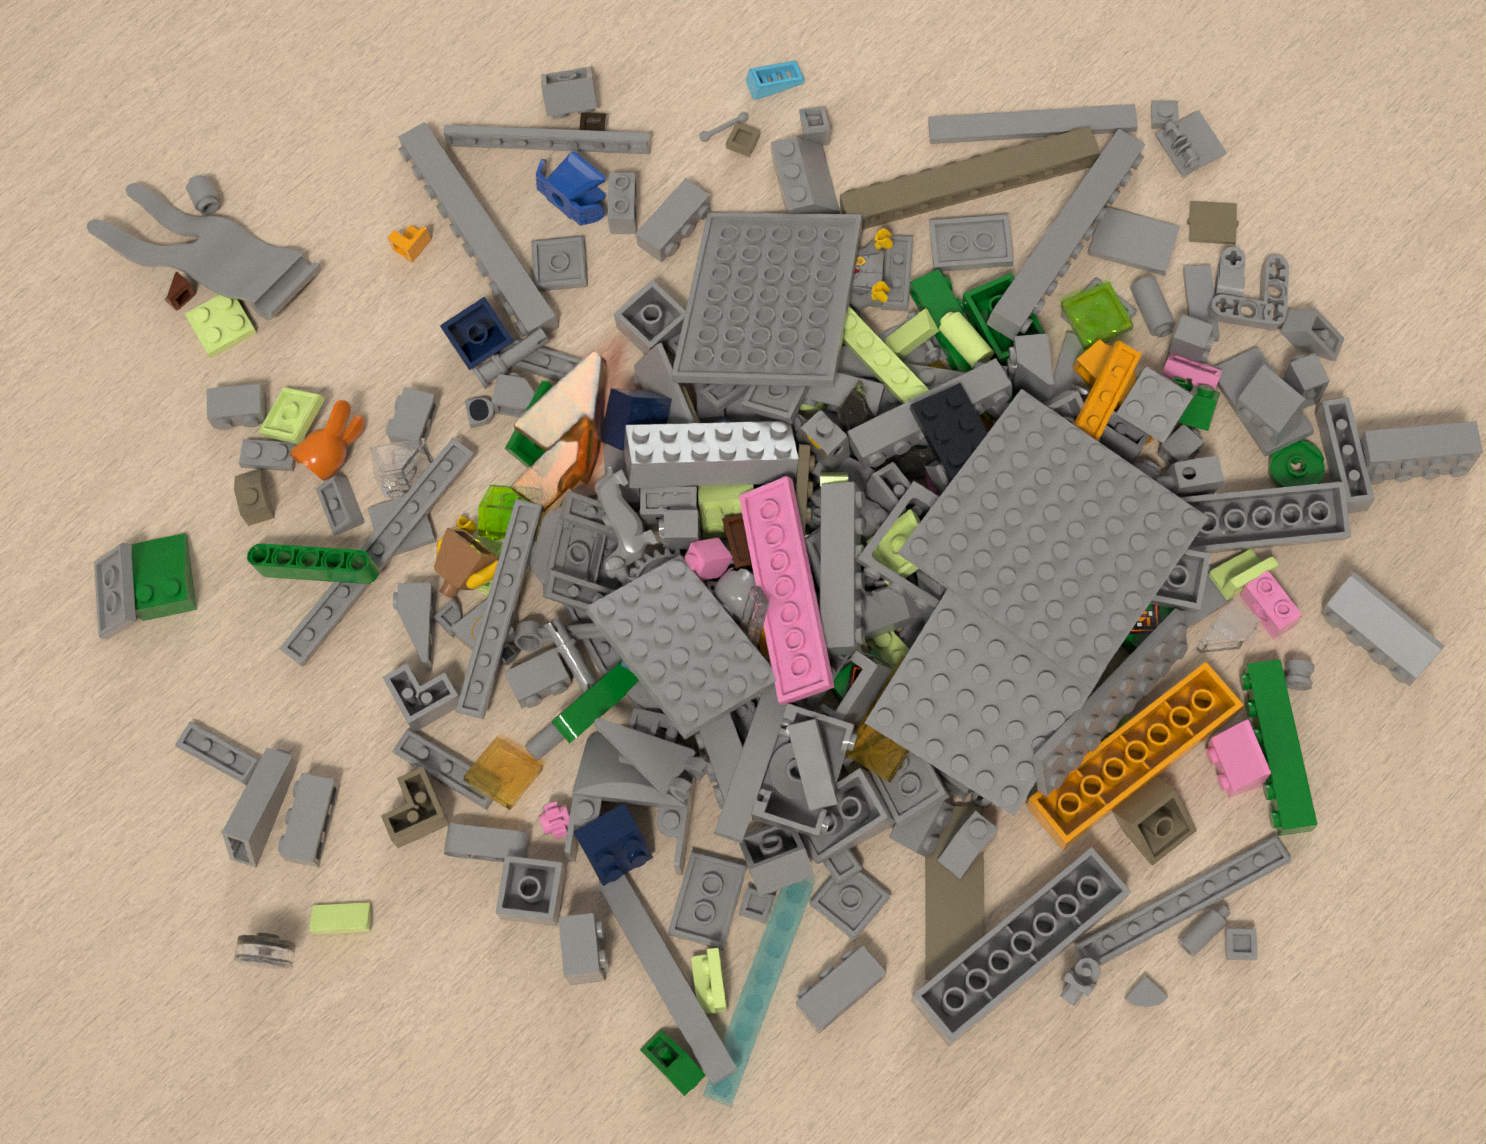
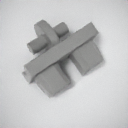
[1060,958,1101,1006]

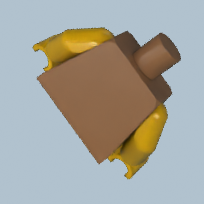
[434,516,499,598]

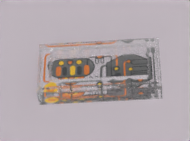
[739,586,770,649]

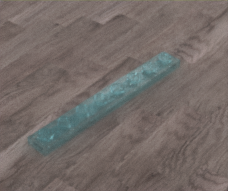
[703,880,814,1107]

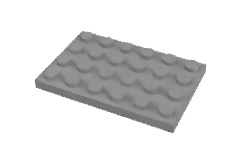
[586,555,776,739]

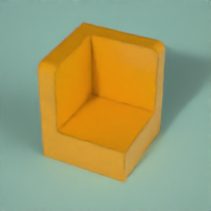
[387,225,431,263]

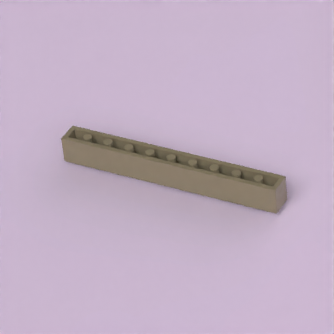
[840,126,1100,230]

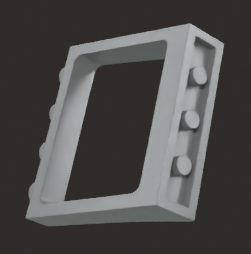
[856,481,940,611]

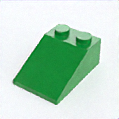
[132,533,197,621]

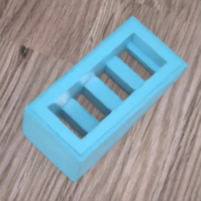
[746,61,805,100]

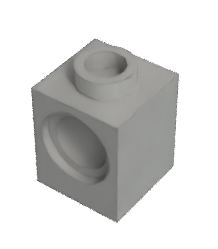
[1158,424,1204,467]

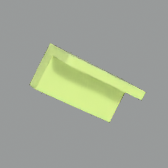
[1208,549,1279,600]

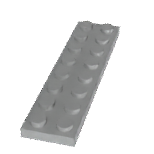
[1033,608,1188,797]

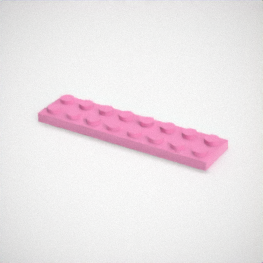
[739,476,834,705]

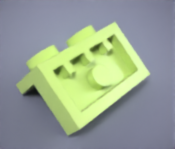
[691,948,728,1015]

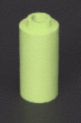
[939,312,994,369]

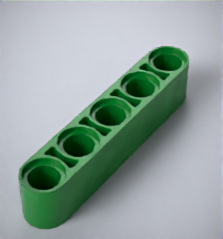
[247,543,380,584]
[551,660,639,744]

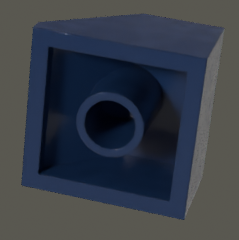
[440,296,514,371]

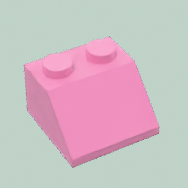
[1206,720,1271,798]

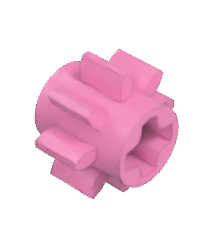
[539,801,570,839]

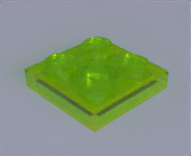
[1060,281,1134,350]

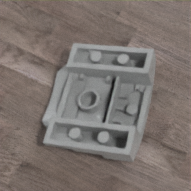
[532,491,643,612]

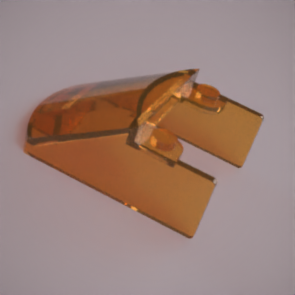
[511,351,609,512]

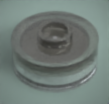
[234,933,296,969]

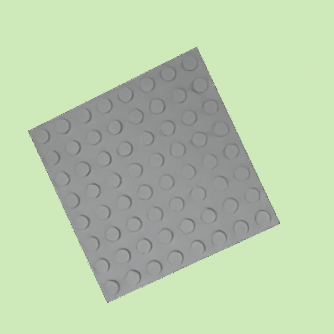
[897,389,1209,689]

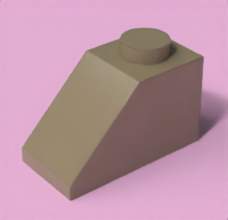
[234,469,274,526]

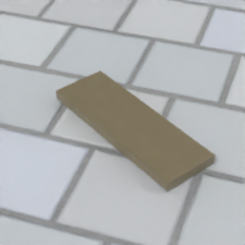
[925,806,984,980]

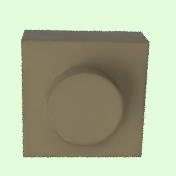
[726,122,760,157]

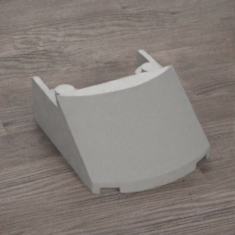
[564,731,700,875]

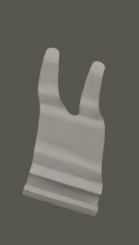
[87,183,321,320]

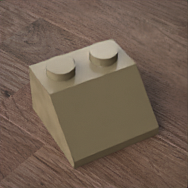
[1112,777,1197,865]

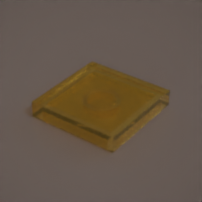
[464,736,543,810]

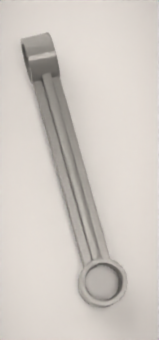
[515,621,605,651]

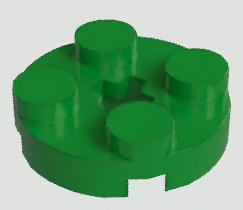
[1268,441,1325,488]

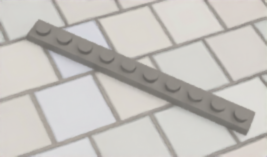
[279,437,475,667]

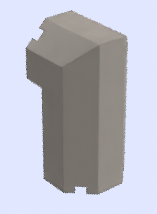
[816,573,924,640]

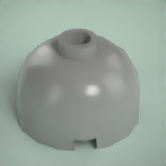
[713,568,760,625]

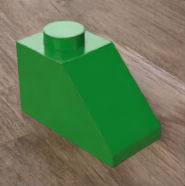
[640,1029,706,1096]

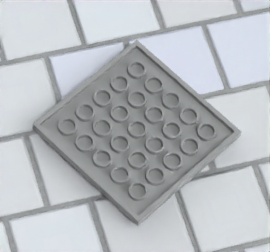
[865,589,1106,816]

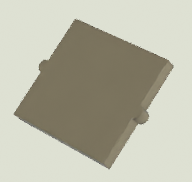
[1187,201,1239,245]

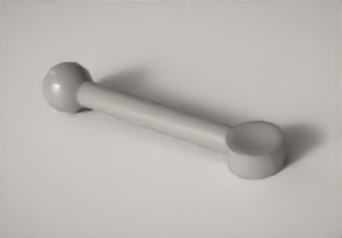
[699,112,748,142]

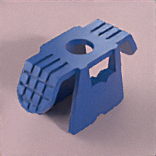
[536,151,606,226]

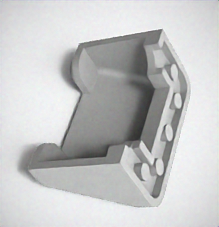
[751,703,858,838]

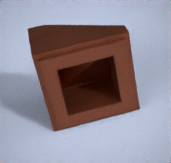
[165,272,196,311]

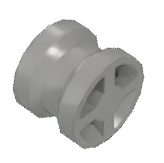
[1285,660,1315,691]

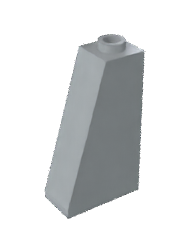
[222,748,296,868]

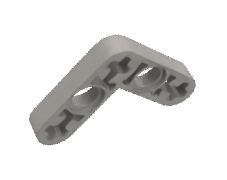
[1207,255,1289,330]

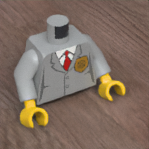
[849,228,893,310]

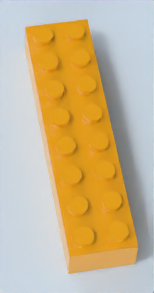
[1026,662,1244,851]

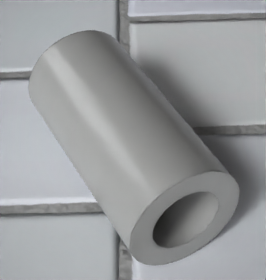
[1130,276,1176,338]

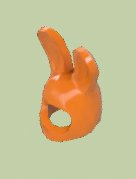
[290,400,365,481]

